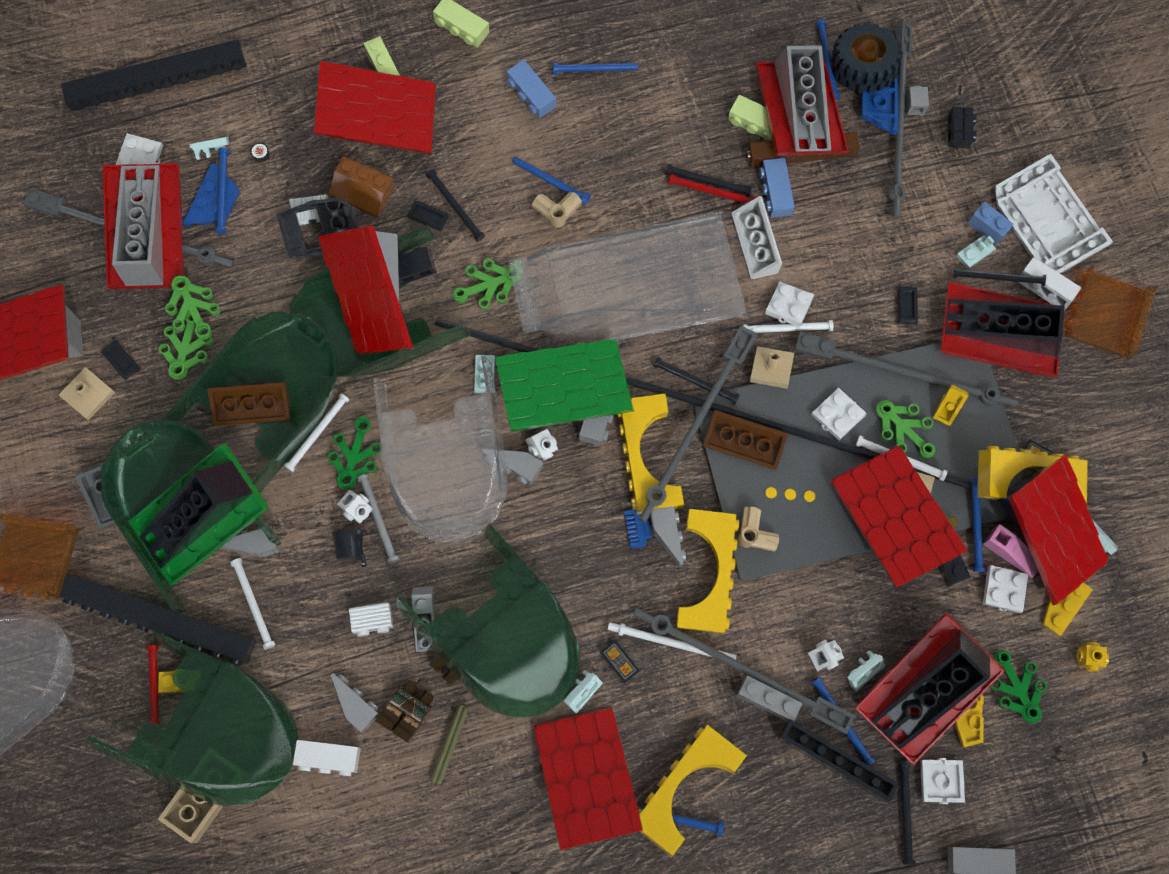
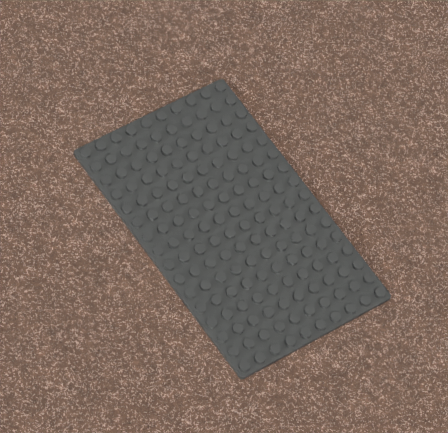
[693,342,1027,581]

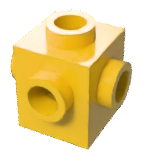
[1077,642,1109,672]

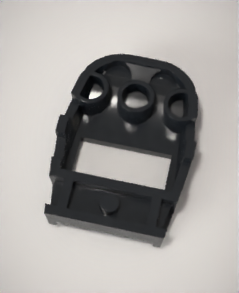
[277,198,358,259]

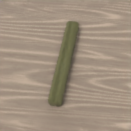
[431,705,468,785]

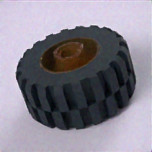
[831,23,903,93]

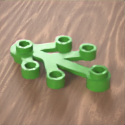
[453,259,522,310]
[165,276,221,340]
[159,311,213,380]
[876,400,935,459]

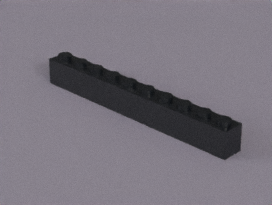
[61,39,247,111]
[57,573,257,665]

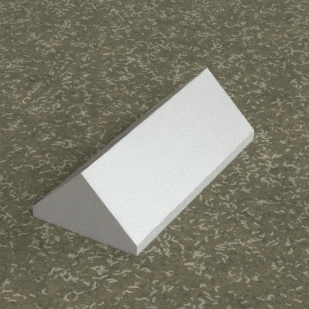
[731,196,782,279]

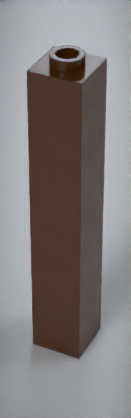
[746,132,860,168]

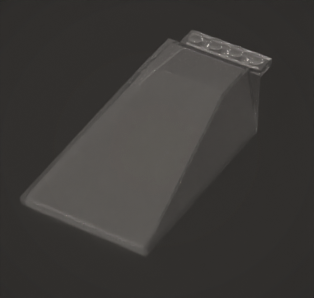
[508,212,747,344]

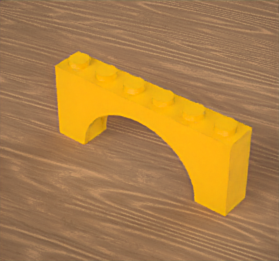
[617,394,684,514]
[978,446,1088,503]
[676,509,739,634]
[638,725,747,858]

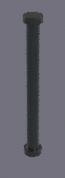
[665,164,752,197]
[426,169,485,242]
[953,267,1047,286]
[653,357,740,405]
[898,763,915,865]

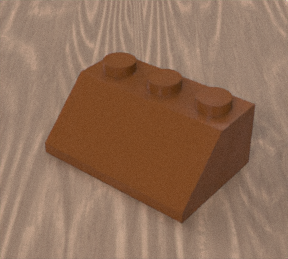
[329,156,395,218]

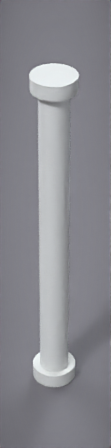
[743,320,833,333]
[284,393,349,472]
[856,435,948,481]
[230,558,275,650]

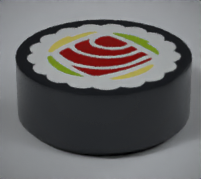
[250,143,270,162]

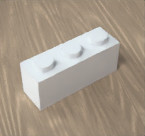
[1018,257,1081,311]
[293,740,361,776]

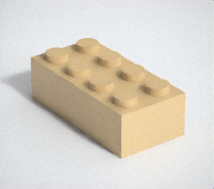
[158,748,248,843]

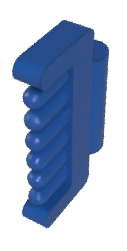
[624,510,652,549]

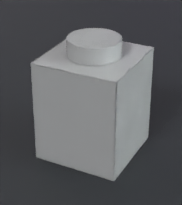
[906,86,929,115]

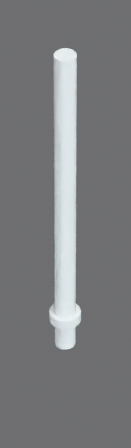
[608,622,737,660]

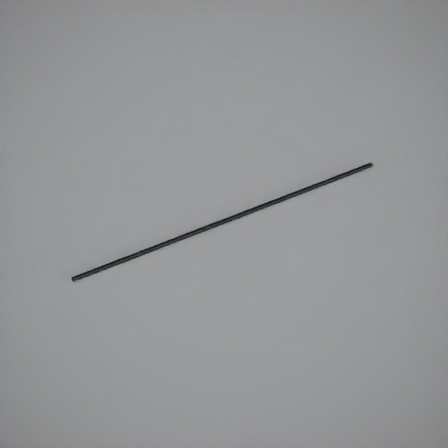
[435,318,972,490]

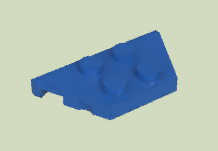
[861,75,898,135]
[183,162,241,227]

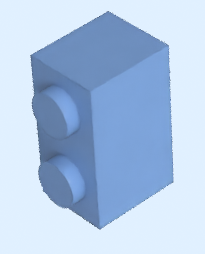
[967,202,1014,246]

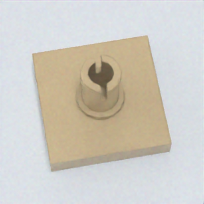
[750,346,794,389]
[59,367,115,421]

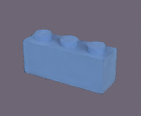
[506,60,556,119]
[759,158,795,218]

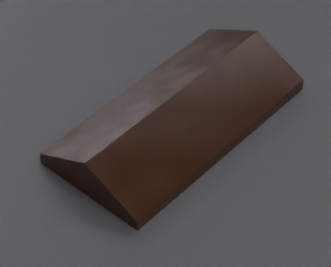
[208,382,290,426]
[703,410,789,470]

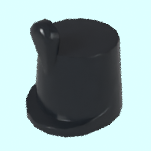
[333,530,367,567]

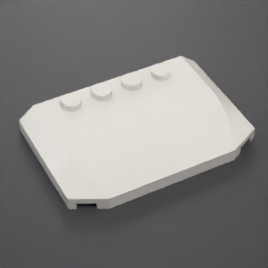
[995,154,1113,274]

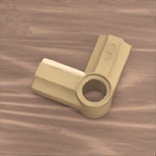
[532,192,582,228]
[738,507,779,552]

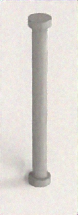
[357,474,400,564]

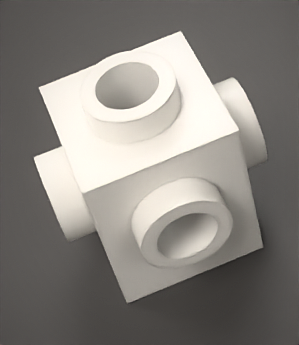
[525,429,558,461]
[337,490,373,523]
[808,640,844,671]

